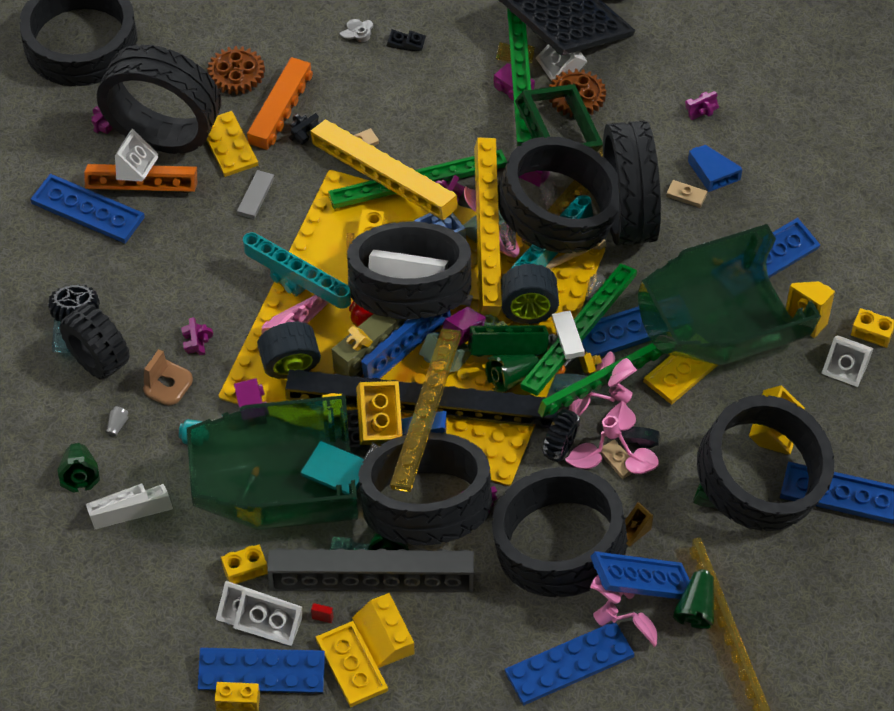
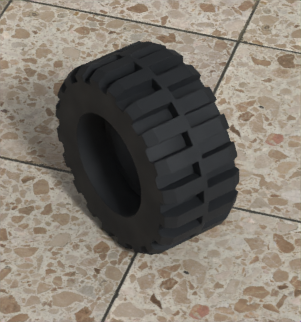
[59,304,130,379]

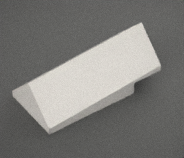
[115,129,158,181]
[368,249,448,279]
[86,484,173,529]
[216,581,302,646]

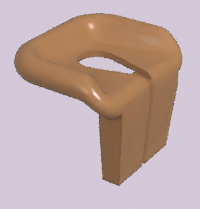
[143,349,193,405]

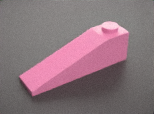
[261,295,329,334]

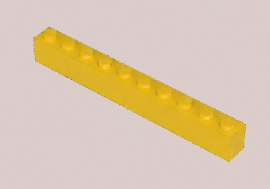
[310,119,458,220]
[474,137,502,316]

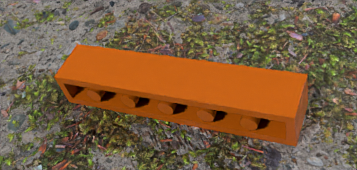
[247,57,313,150]
[84,164,197,192]

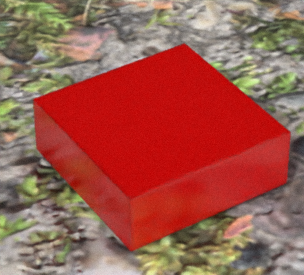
[311,603,334,623]

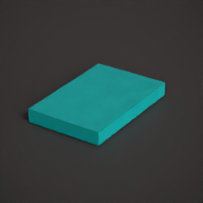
[301,441,364,497]

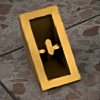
[625,503,653,547]

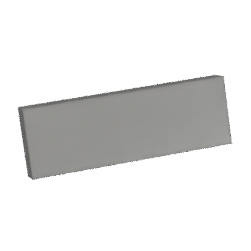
[237,170,274,219]

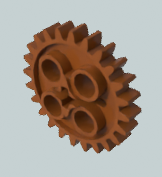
[207,46,265,95]
[549,69,606,117]

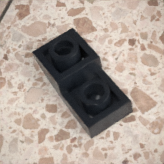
[386,29,426,51]
[344,409,367,448]
[617,427,660,448]

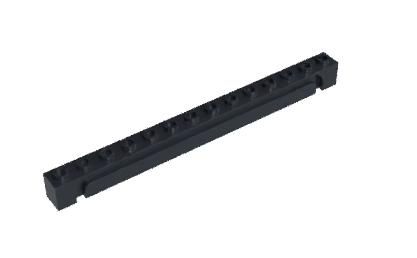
[285,369,559,428]

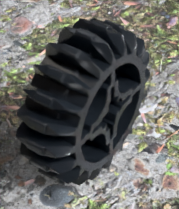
[48,284,100,322]
[542,409,580,462]

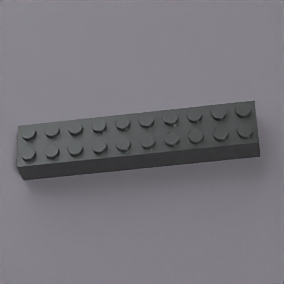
[268,548,474,592]

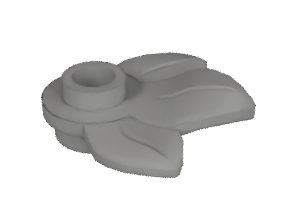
[340,19,373,42]

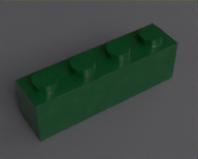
[468,325,549,357]

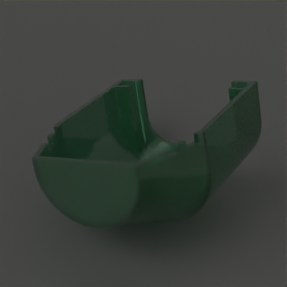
[638,224,821,365]
[186,395,358,530]

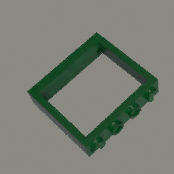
[515,84,603,152]

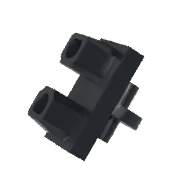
[289,113,320,145]

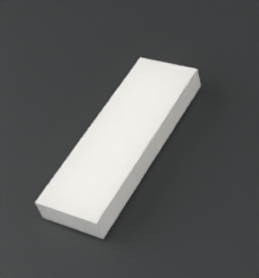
[552,311,585,359]

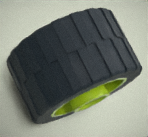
[501,264,559,324]
[257,321,321,379]

